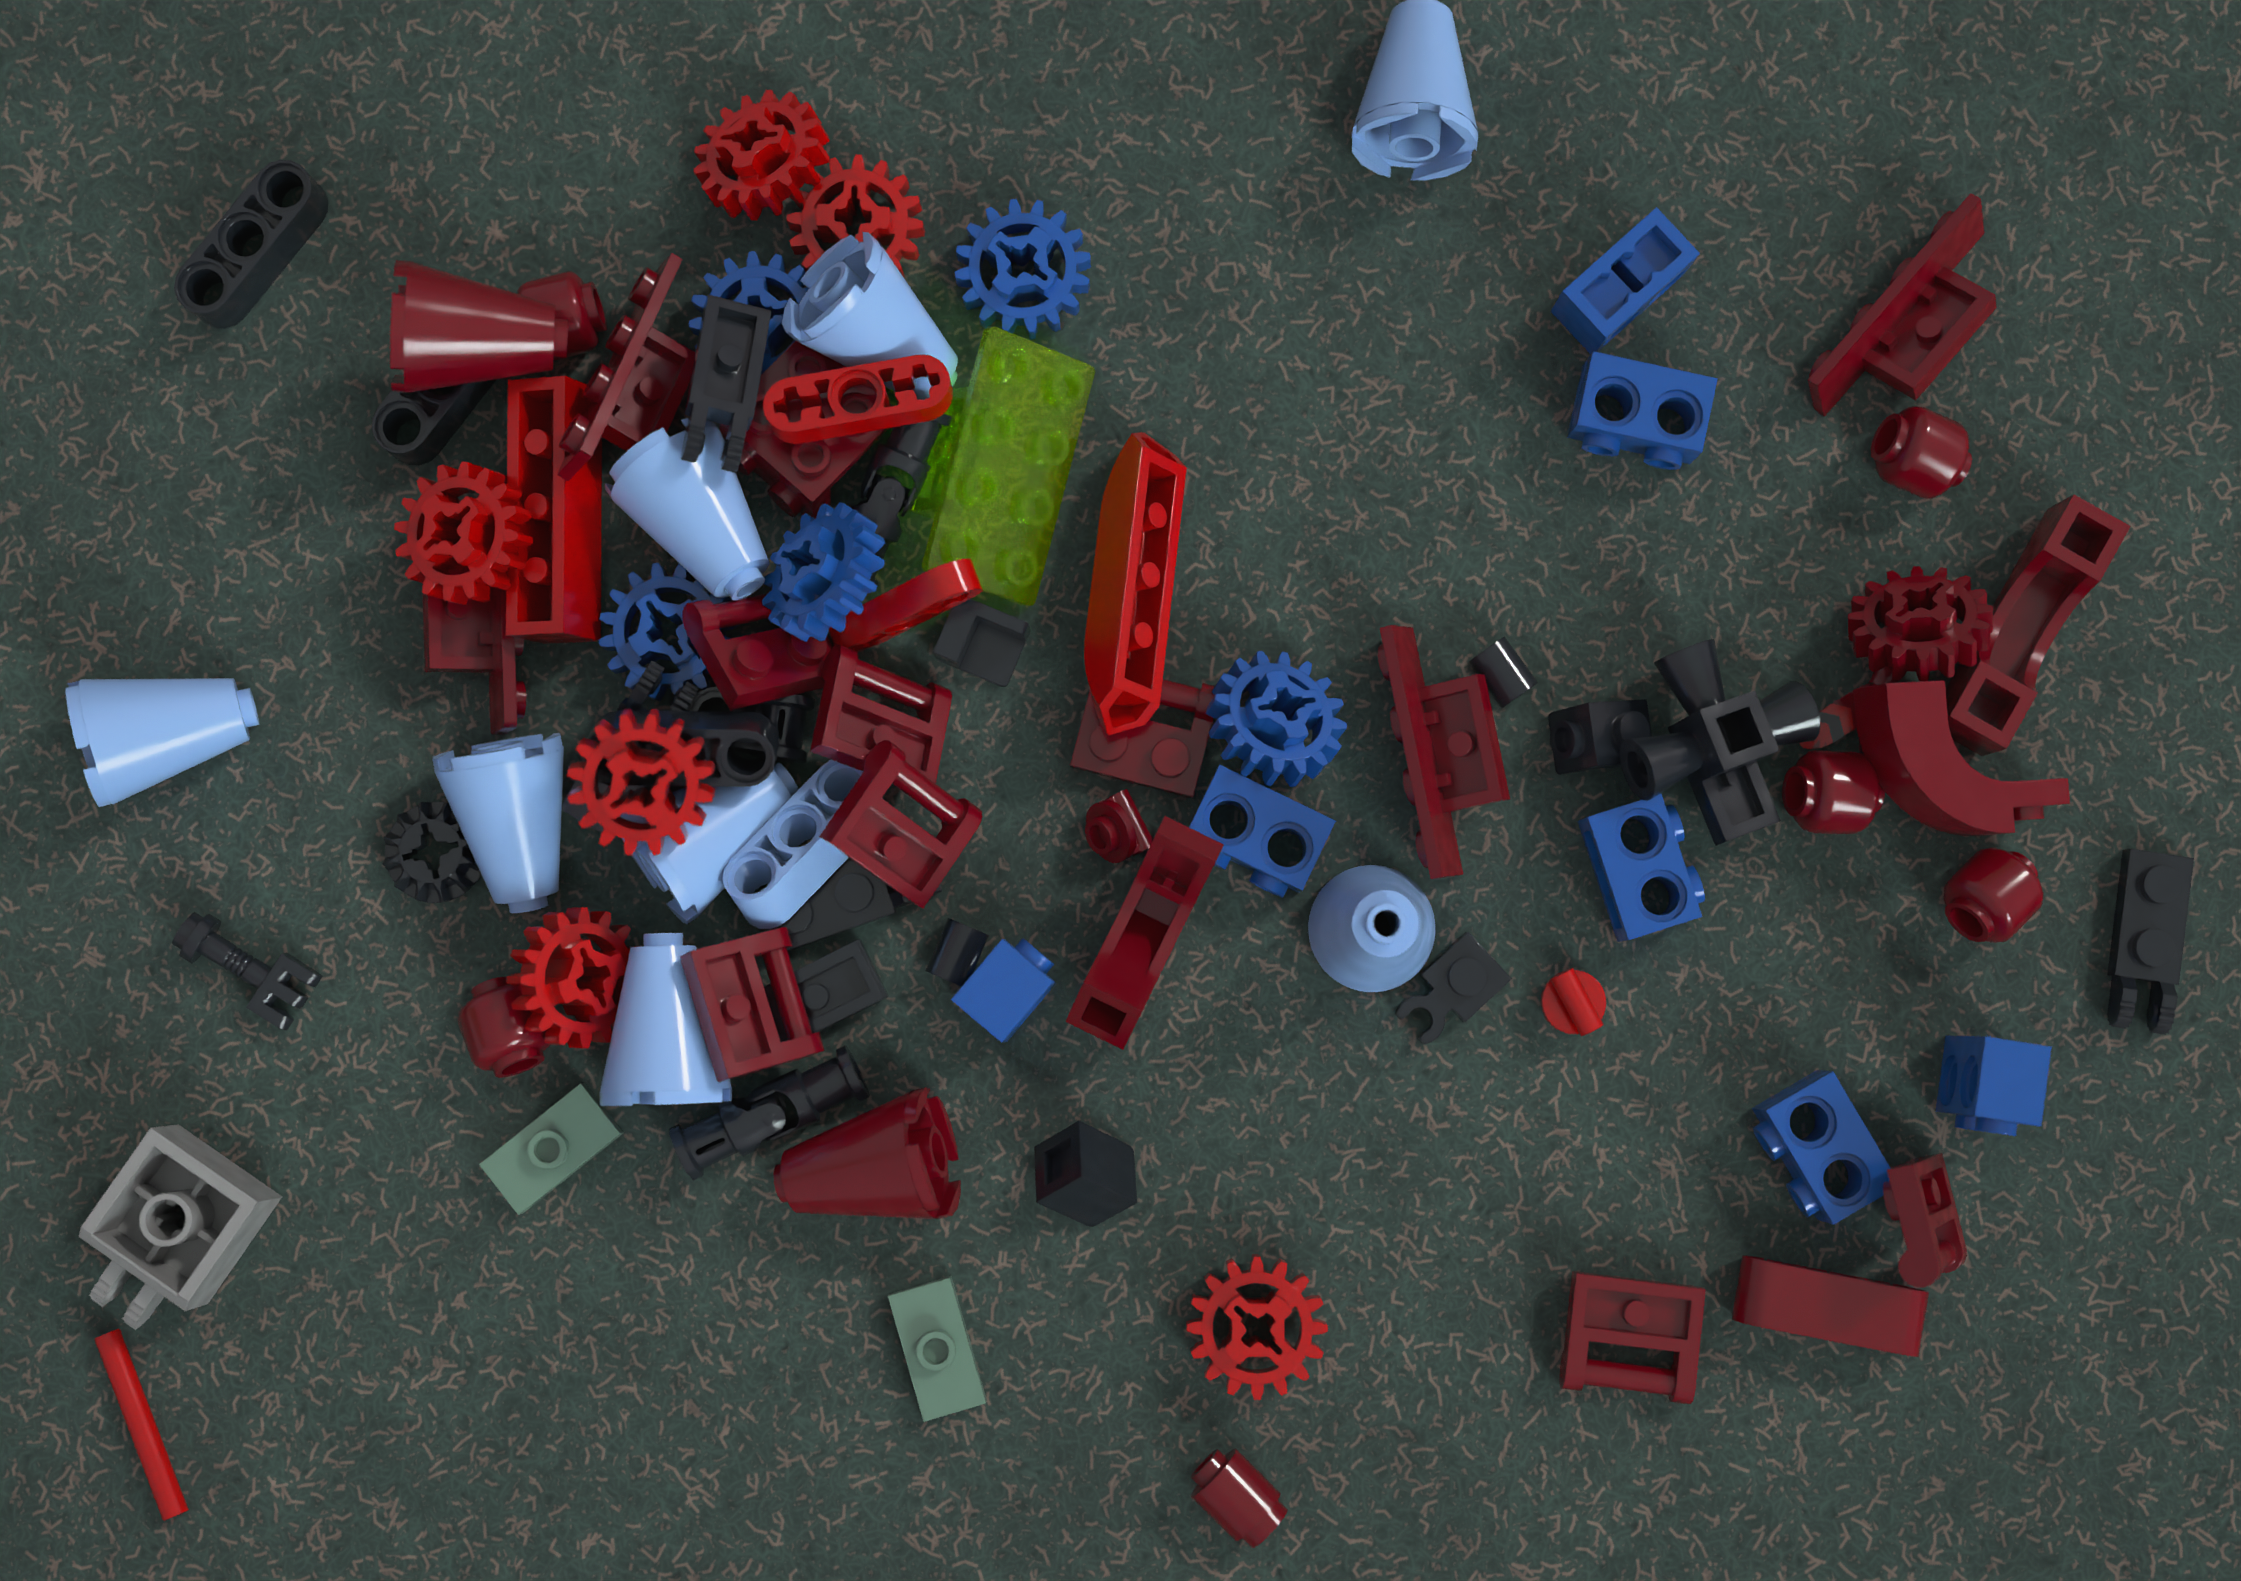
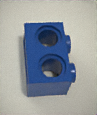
[1551,207,1700,354]
[1567,351,1718,470]
[1189,765,1336,898]
[1578,794,1705,942]
[951,938,1056,1043]
[1936,1035,2052,1136]
[1752,1070,1890,1225]

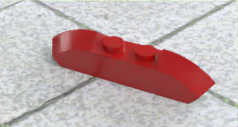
[1084,432,1187,735]

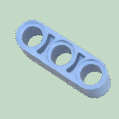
[723,760,883,929]

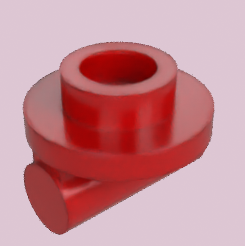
[1541,967,1606,1037]

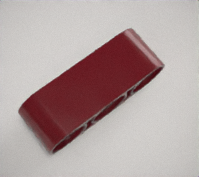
[1732,1255,1929,1357]

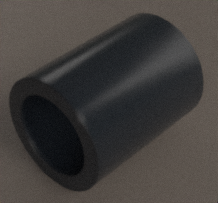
[1469,636,1538,708]
[925,918,989,986]

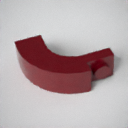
[1853,680,2070,836]
[1065,816,1224,1050]

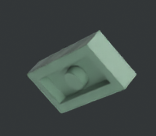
[479,1083,624,1215]
[888,1276,987,1422]

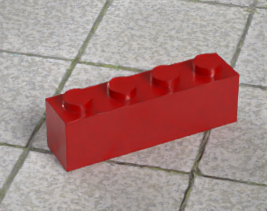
[506,376,602,644]

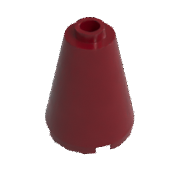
[390,260,568,393]
[773,1087,961,1219]

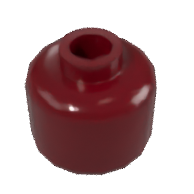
[517,271,607,361]
[1871,406,1972,499]
[1782,750,1885,834]
[1944,848,2043,943]
[457,977,550,1078]

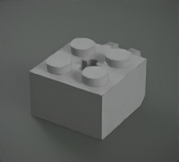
[79,1124,282,1330]

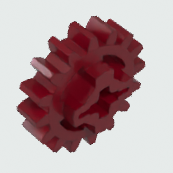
[1848,566,1993,682]

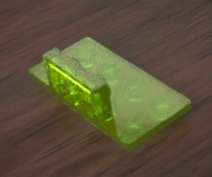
[909,327,1095,606]

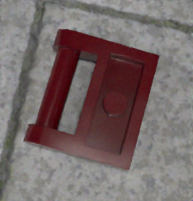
[682,593,833,710]
[810,644,952,784]
[1070,679,1215,799]
[819,740,982,909]
[680,927,825,1082]
[1883,1153,1967,1288]
[1559,1271,1706,1404]

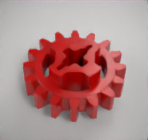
[693,90,830,221]
[786,154,925,277]
[394,461,533,605]
[567,709,716,856]
[506,907,640,1048]
[1186,1254,1328,1400]

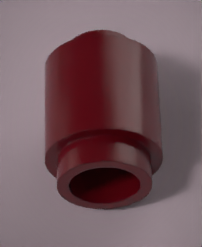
[1190,1448,1288,1548]

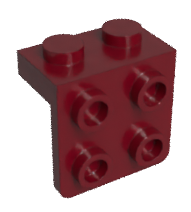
[719,341,891,519]

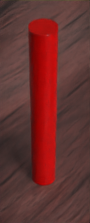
[94,1328,189,1521]

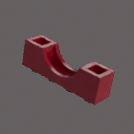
[1946,494,2131,756]

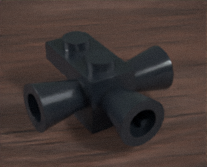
[1620,639,1820,846]

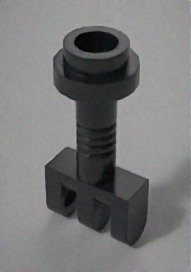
[172,912,323,1031]

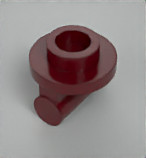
[1085,789,1153,863]

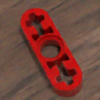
[763,354,953,444]
[828,558,983,652]

